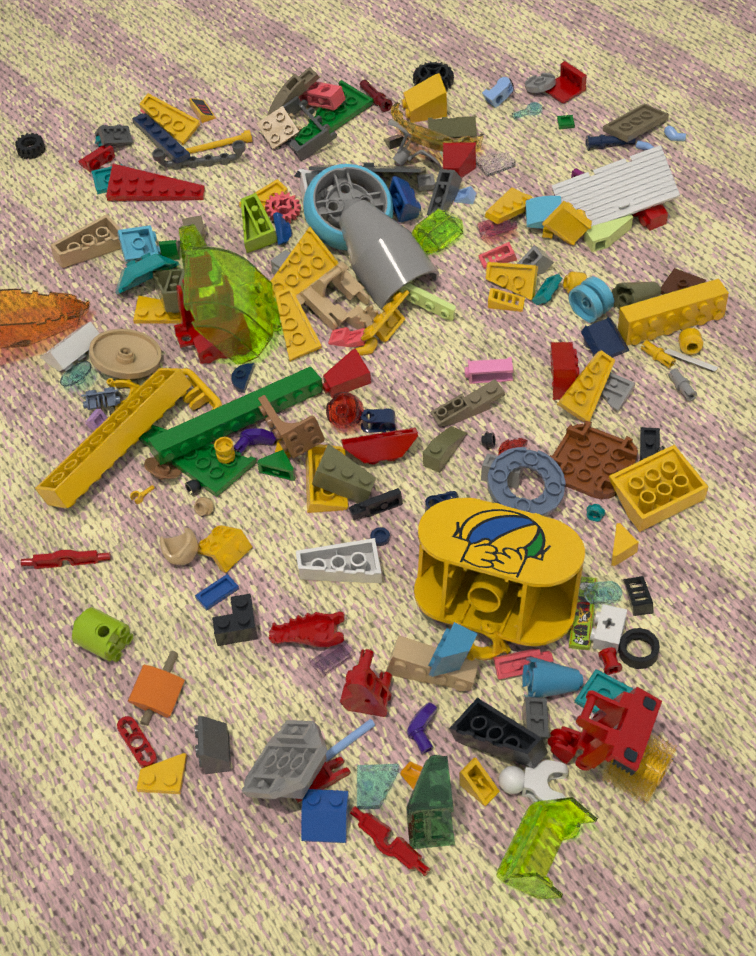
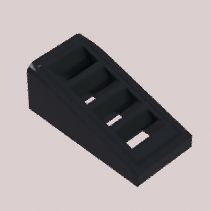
[623,576,654,616]

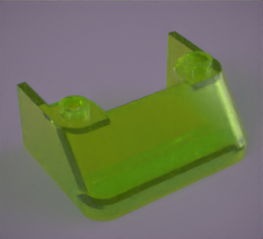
[496,797,598,899]

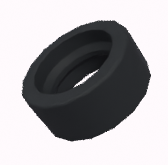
[618,628,660,669]

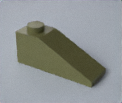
[423,426,467,473]

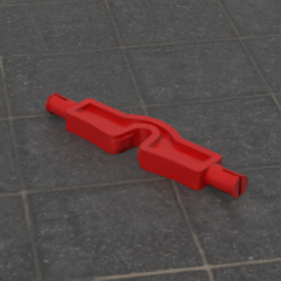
[20,550,111,569]
[350,806,430,876]

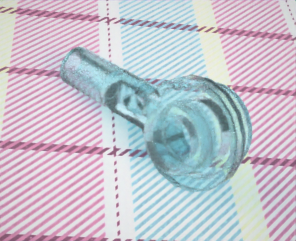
[512,102,542,119]

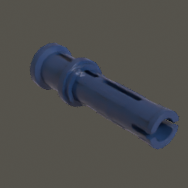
[585,134,636,150]

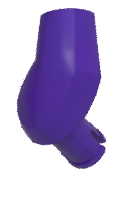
[234,428,276,455]
[407,702,437,755]

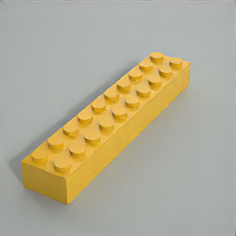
[35,368,192,508]

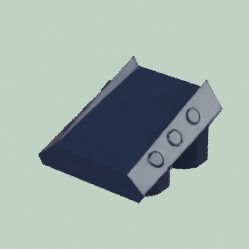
[581,317,630,358]

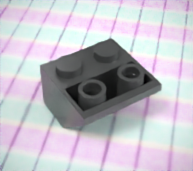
[194,716,231,774]

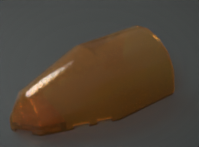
[0,288,90,349]

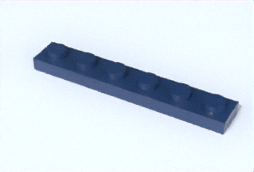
[132,113,191,164]

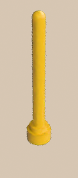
[186,129,253,154]

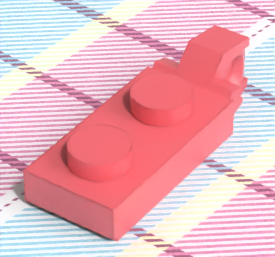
[493,649,553,680]

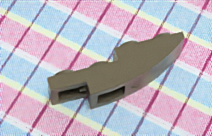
[268,67,320,115]
[430,379,505,427]

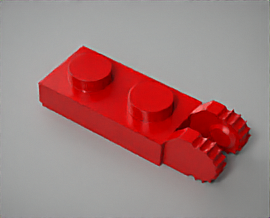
[295,757,351,803]

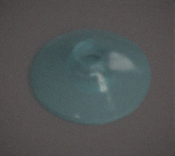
[60,361,92,387]

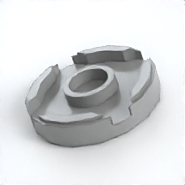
[525,73,556,93]

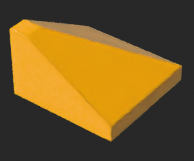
[400,761,429,791]

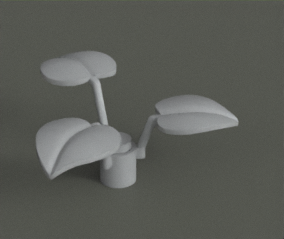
[388,119,442,169]

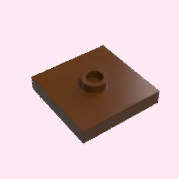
[661,268,706,295]

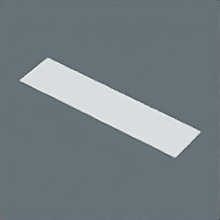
[665,349,718,371]

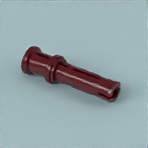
[359,79,393,112]

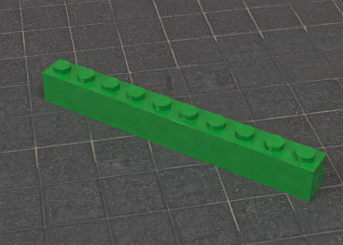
[148,366,323,465]

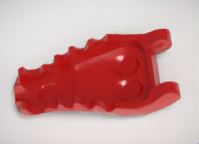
[269,611,345,647]

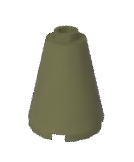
[612,281,661,313]

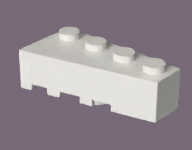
[296,538,382,583]

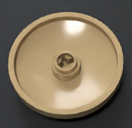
[89,329,162,379]

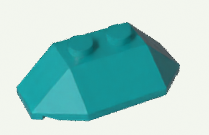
[115,252,180,295]

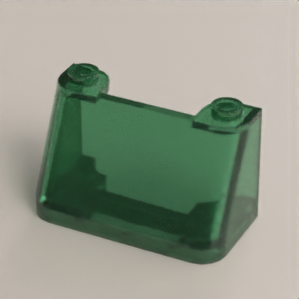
[406,755,455,849]

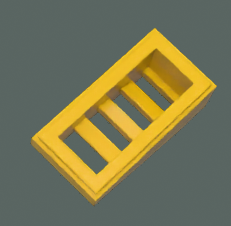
[488,288,525,312]

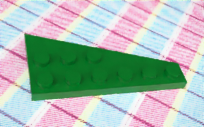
[295,80,373,146]
[139,425,257,497]

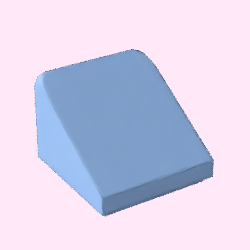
[454,186,476,204]

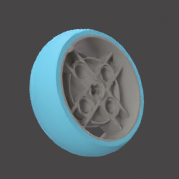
[303,164,393,251]

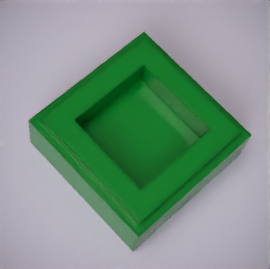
[557,115,575,129]

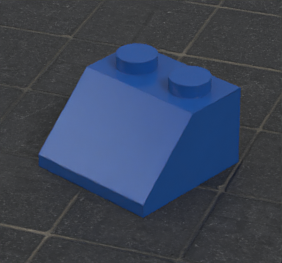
[389,176,421,223]
[301,789,350,843]

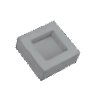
[417,174,435,191]

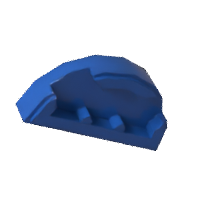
[273,212,292,245]

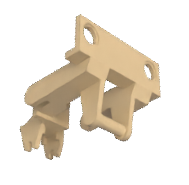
[296,261,378,330]

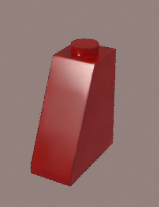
[322,348,371,398]

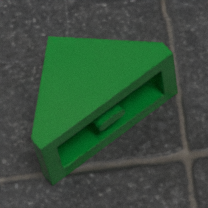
[159,240,180,260]
[257,450,296,481]

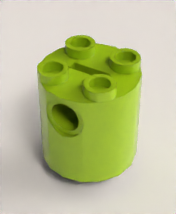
[72,607,133,662]

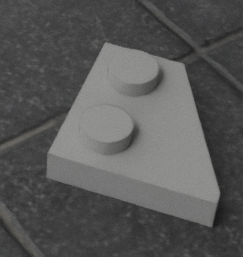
[601,372,635,413]

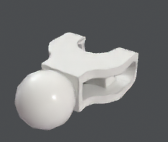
[498,760,568,810]

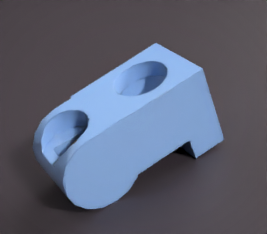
[482,77,513,108]

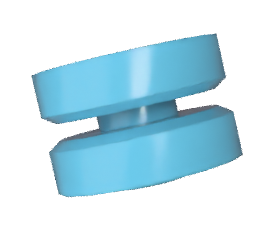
[568,276,614,323]

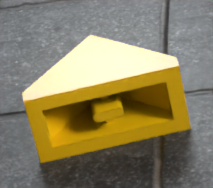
[611,523,639,566]
[459,757,500,806]

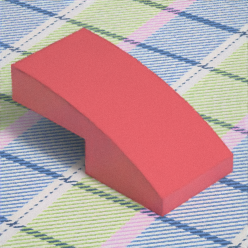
[328,327,366,347]

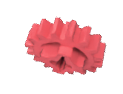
[265,191,301,223]

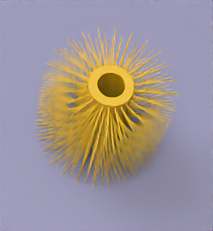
[602,732,677,804]

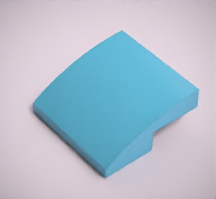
[525,196,561,229]

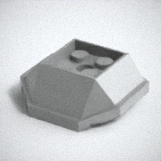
[242,720,328,799]

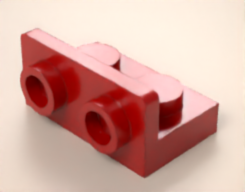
[78,145,115,173]

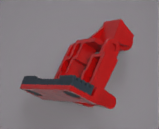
[547,687,662,776]

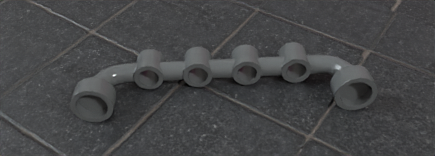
[152,140,246,170]

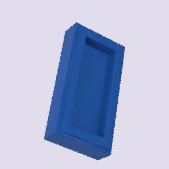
[195,574,239,611]

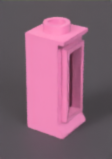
[465,356,513,384]

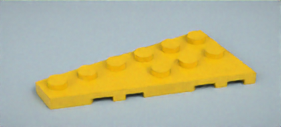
[251,227,339,322]

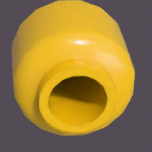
[563,271,588,294]
[678,328,703,355]

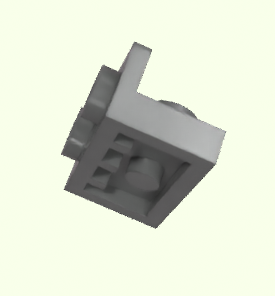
[94,124,133,146]

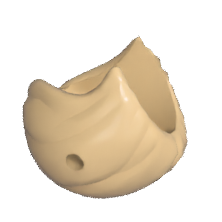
[159,528,198,565]

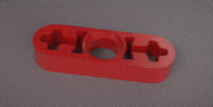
[117,716,157,768]

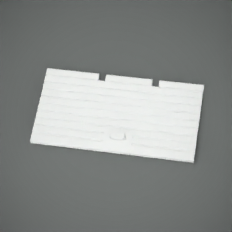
[552,145,680,226]

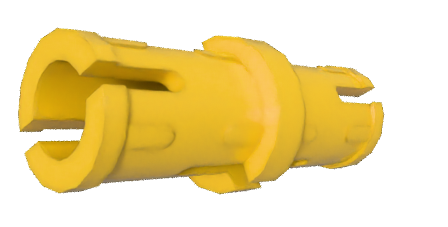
[641,340,676,369]

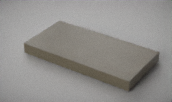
[603,103,669,142]

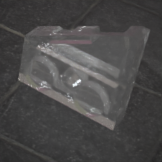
[476,152,516,177]

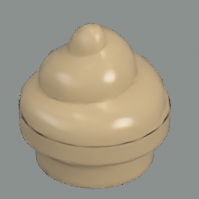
[194,497,213,516]

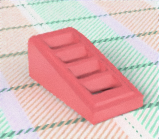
[478,242,517,269]

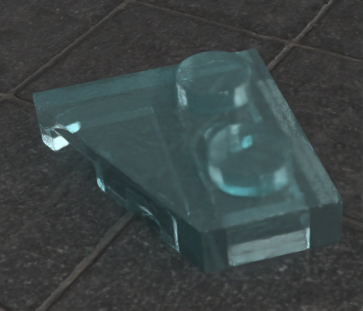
[357,764,399,810]

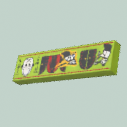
[569,576,597,651]

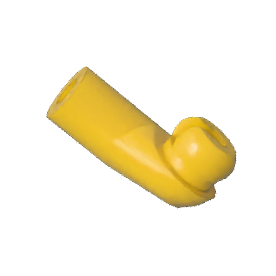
[356,337,378,356]

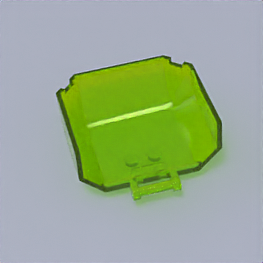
[184,245,282,365]

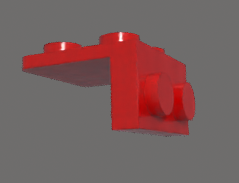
[545,61,587,103]

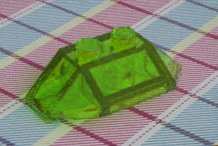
[412,208,463,255]

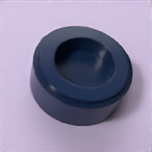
[370,527,390,546]

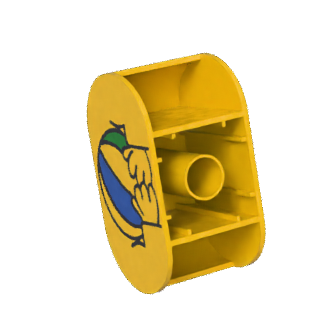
[414,498,585,646]

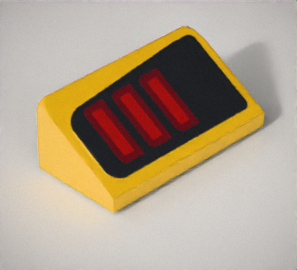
[189,98,216,123]

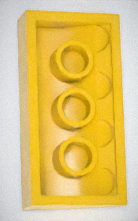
[305,444,348,513]

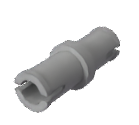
[668,368,697,401]

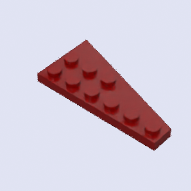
[106,163,205,201]

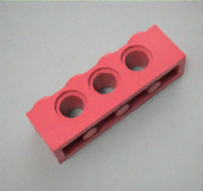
[299,81,346,110]

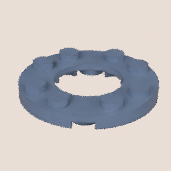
[487,447,565,516]

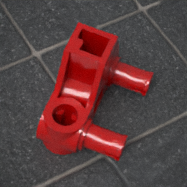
[340,649,393,717]

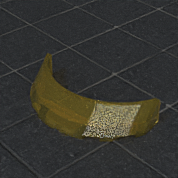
[391,102,484,152]

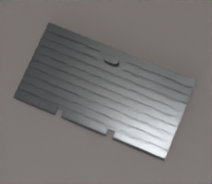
[309,162,425,172]

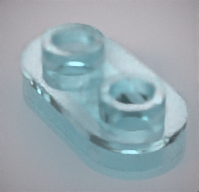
[584,581,622,604]

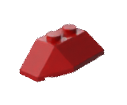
[341,427,418,464]

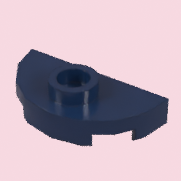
[231,363,255,393]

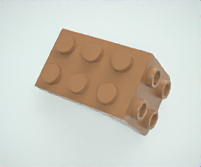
[258,395,325,459]

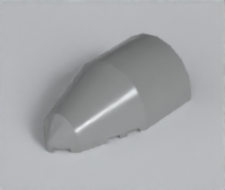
[339,199,439,310]

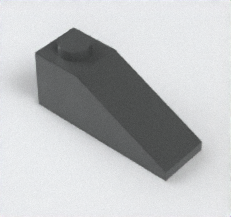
[427,169,462,217]

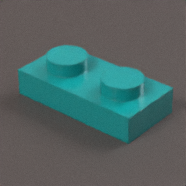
[532,273,563,305]

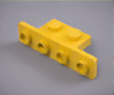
[361,290,410,342]

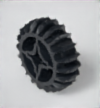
[413,61,454,92]

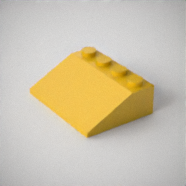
[609,444,708,532]

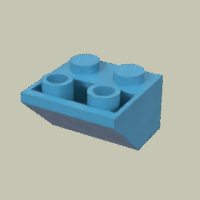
[428,622,477,677]

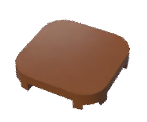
[550,421,638,500]

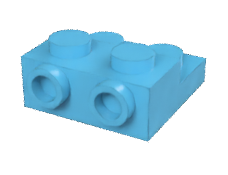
[117,225,161,263]

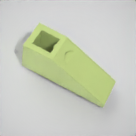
[584,215,633,252]

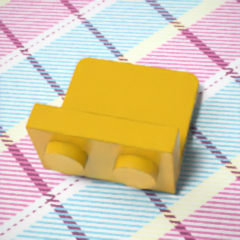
[197,525,252,573]

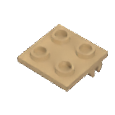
[256,106,302,150]

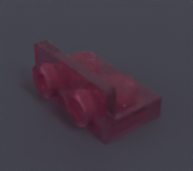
[477,219,518,239]

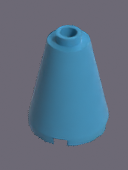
[522,657,583,698]

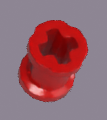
[598,647,623,675]

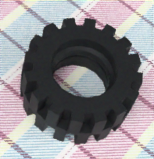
[15,133,45,160]

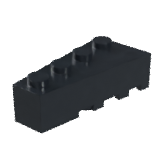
[449,697,548,768]

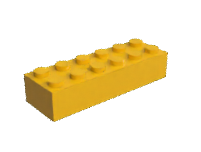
[618,278,729,346]

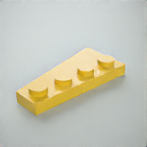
[139,93,200,145]
[485,187,532,224]
[275,287,322,361]
[557,350,615,422]

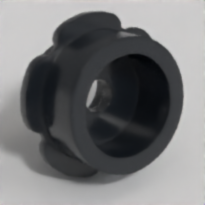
[481,431,496,450]

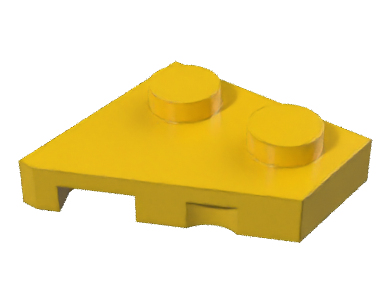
[136,753,187,794]

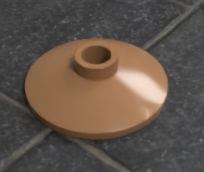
[144,457,181,480]

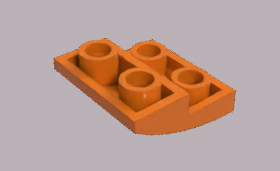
[127,664,185,718]

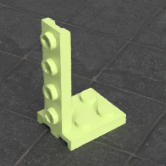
[396,283,456,321]

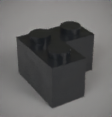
[212,593,258,646]

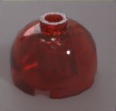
[326,392,364,429]

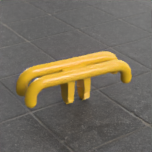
[181,368,222,411]

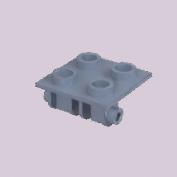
[81,387,122,410]

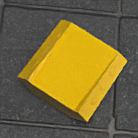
[542,201,592,246]

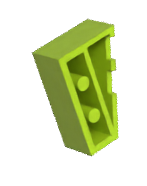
[241,193,278,253]

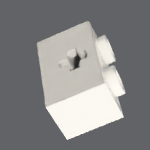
[590,604,627,654]

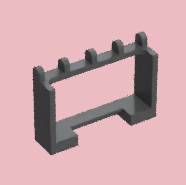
[283,96,337,161]

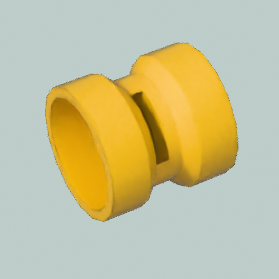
[214,437,235,463]

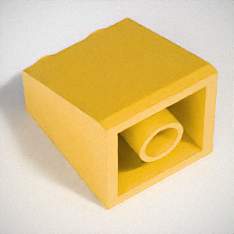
[401,73,447,123]

